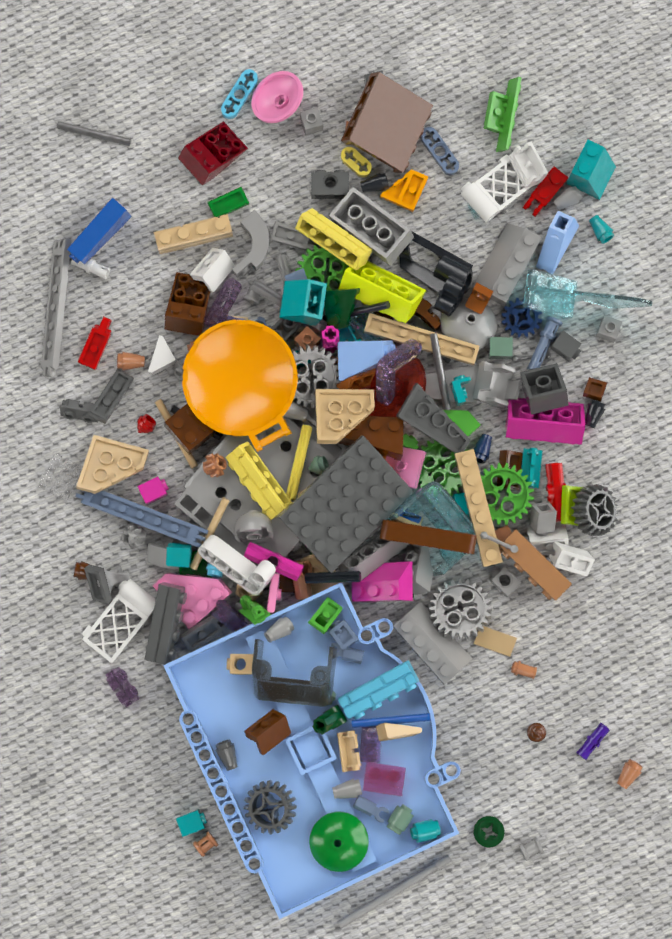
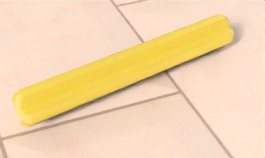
[286,425,312,500]

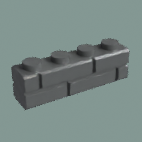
[144,582,187,665]

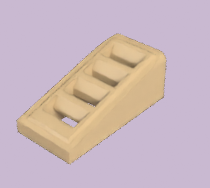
[376,723,422,741]

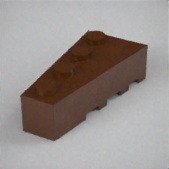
[338,416,404,461]

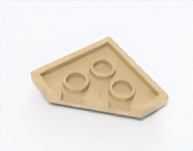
[315,389,375,444]
[76,435,149,494]

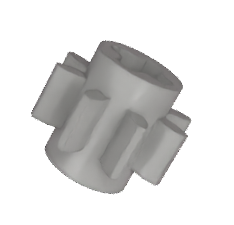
[122,524,146,549]

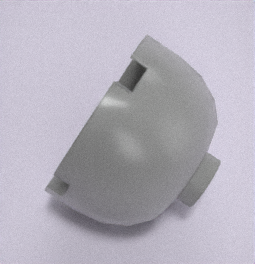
[235,510,273,544]

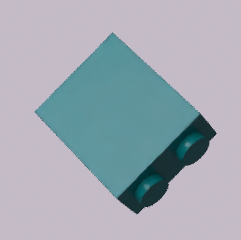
[566,139,616,200]

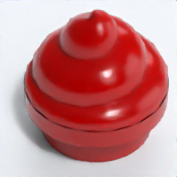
[137,414,156,433]

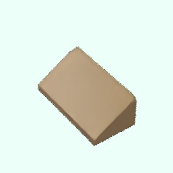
[473,626,517,657]

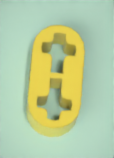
[341,147,372,178]

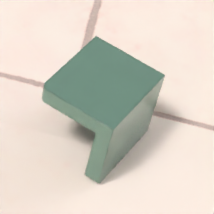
[488,337,513,359]

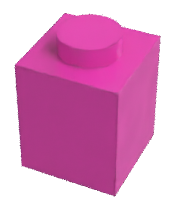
[137,476,169,505]

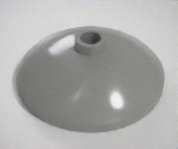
[440,297,497,350]

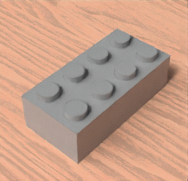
[329,187,414,266]

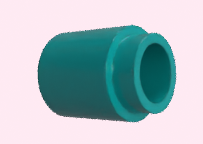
[410,819,441,843]

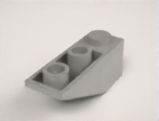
[405,544,433,595]

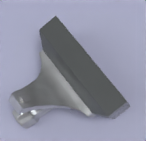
[84,564,130,604]

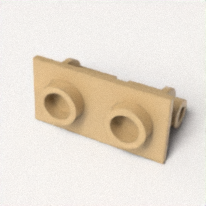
[337,730,362,772]

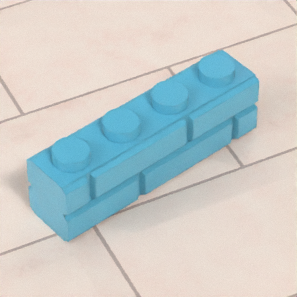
[338,660,419,720]

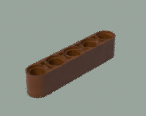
[379,519,477,554]

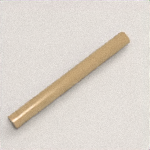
[155,399,198,469]
[190,497,230,570]

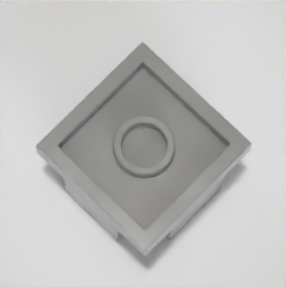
[473,362,521,409]

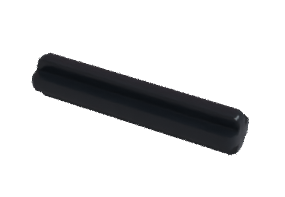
[305,571,361,584]

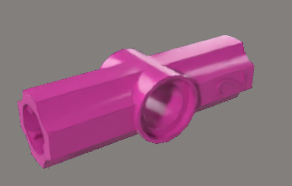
[321,326,339,353]
[244,542,304,581]

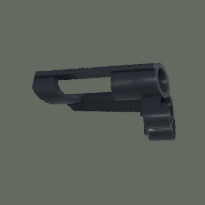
[399,231,473,317]

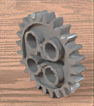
[292,345,341,408]
[429,578,492,641]

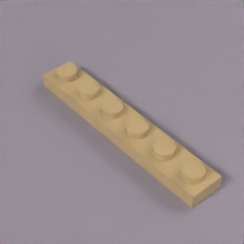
[363,313,480,366]
[454,449,503,567]

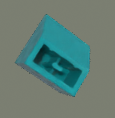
[279,279,327,326]

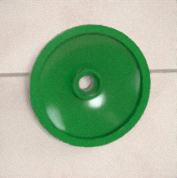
[309,811,369,872]

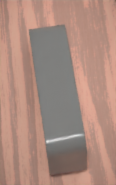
[338,534,409,580]

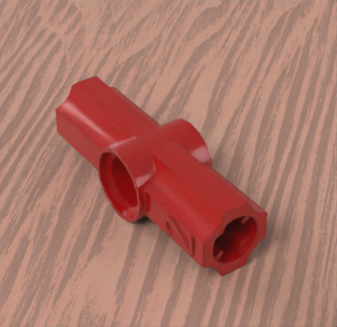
[545,462,566,522]

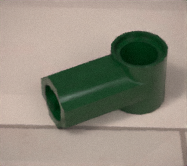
[312,704,347,735]

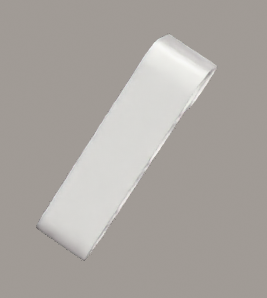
[198,535,276,596]

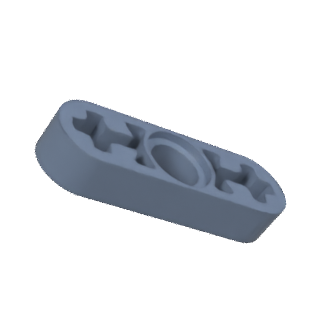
[420,127,459,176]

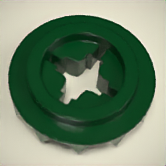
[473,816,505,848]

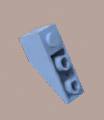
[536,211,579,275]

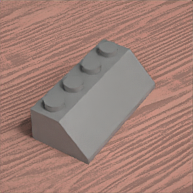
[471,224,542,307]
[393,602,472,685]

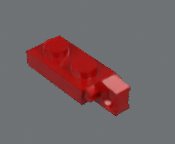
[78,316,112,370]

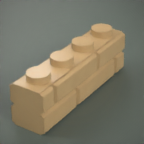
[154,214,233,254]

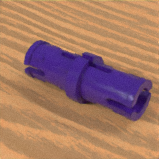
[576,722,610,760]

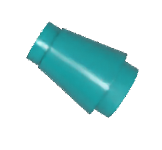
[589,215,614,244]

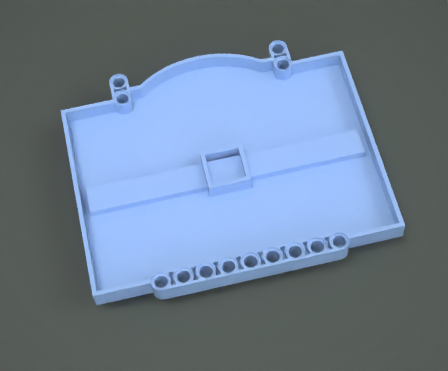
[163,582,461,919]

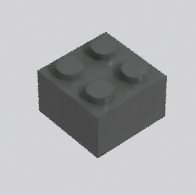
[520,363,569,415]

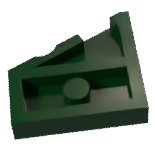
[324,288,360,329]

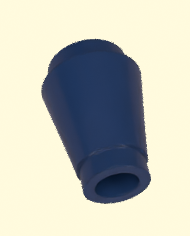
[473,434,492,464]

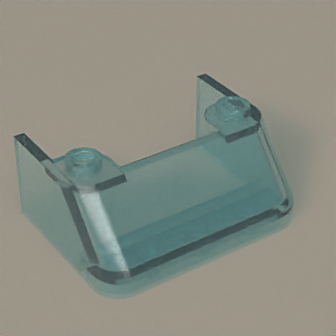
[386,481,477,576]

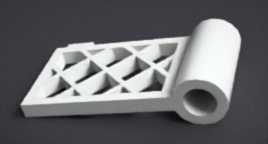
[461,154,533,223]
[82,579,156,663]

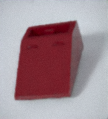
[178,121,248,186]

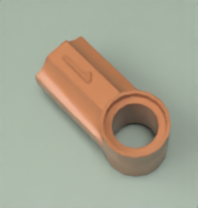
[293,560,312,599]

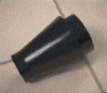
[360,173,389,193]
[585,399,606,429]

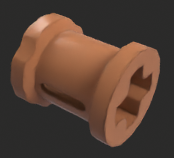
[193,831,219,857]

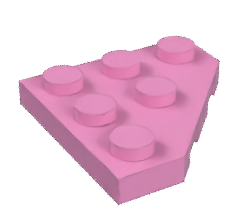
[153,572,232,629]

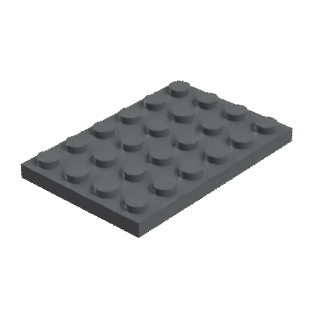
[278,435,414,573]

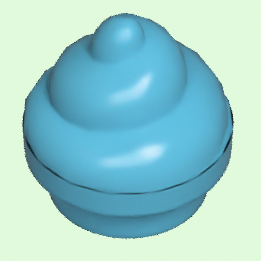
[206,563,223,578]

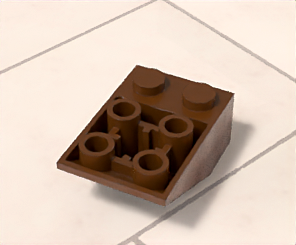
[164,272,211,336]

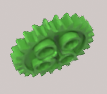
[295,245,349,291]
[418,441,469,498]
[480,463,534,526]

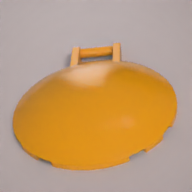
[182,320,298,452]

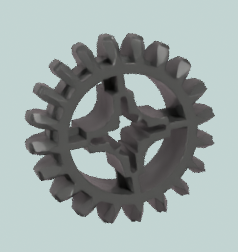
[571,484,619,536]
[244,780,297,834]

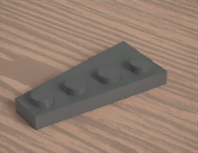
[396,383,470,454]

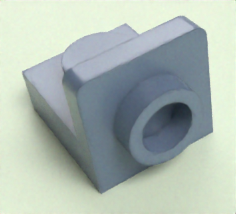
[329,620,358,651]

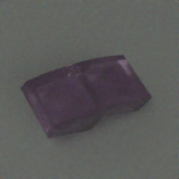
[360,726,382,763]

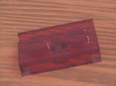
[362,762,406,797]

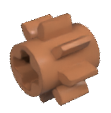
[203,453,227,478]

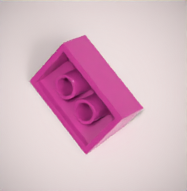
[352,561,413,603]

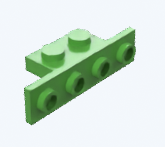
[483,76,521,152]

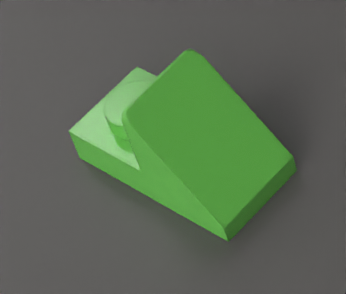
[308,597,343,634]

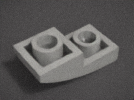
[147,543,179,569]

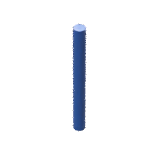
[352,713,431,728]

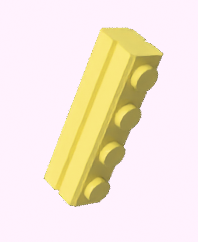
[295,208,372,270]
[225,442,292,520]

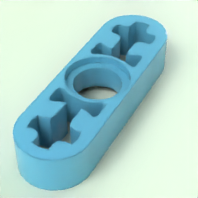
[221,69,258,119]

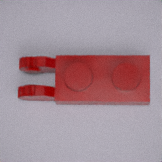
[522,166,569,217]

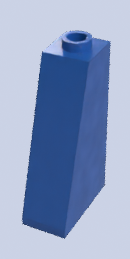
[67,198,132,265]

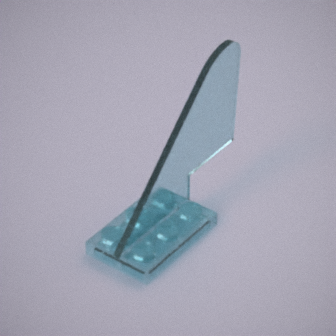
[523,269,653,319]

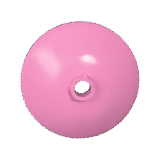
[251,71,303,123]

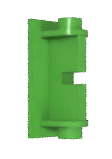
[239,595,271,625]

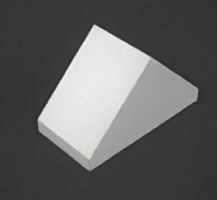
[148,335,176,375]

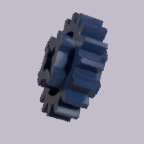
[501,297,542,339]

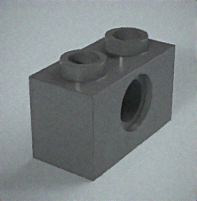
[311,170,349,199]

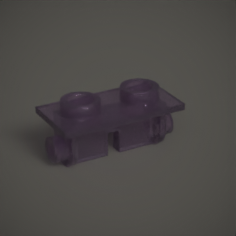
[211,600,249,633]
[105,667,140,708]

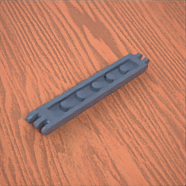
[75,490,209,548]

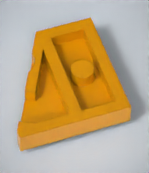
[380,169,428,212]

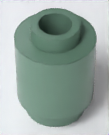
[386,804,414,835]

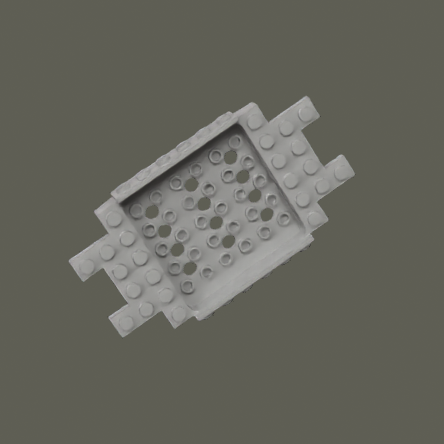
[164,374,350,589]

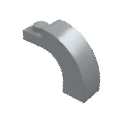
[232,209,269,278]

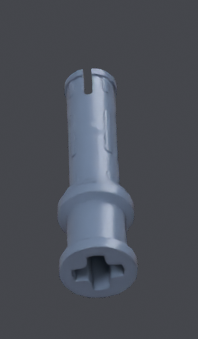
[527,316,563,370]

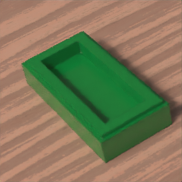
[207,187,249,218]

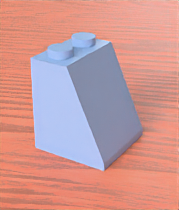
[338,340,396,381]

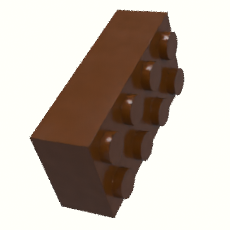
[164,403,217,455]

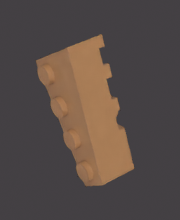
[499,529,572,601]

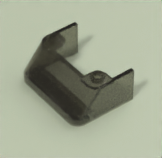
[252,639,337,707]

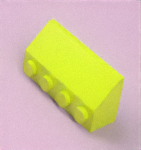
[338,261,426,324]

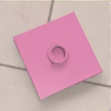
[386,447,426,489]
[267,573,282,614]

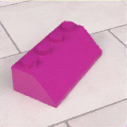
[505,398,585,445]

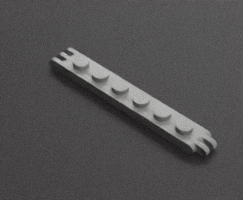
[41,238,71,377]

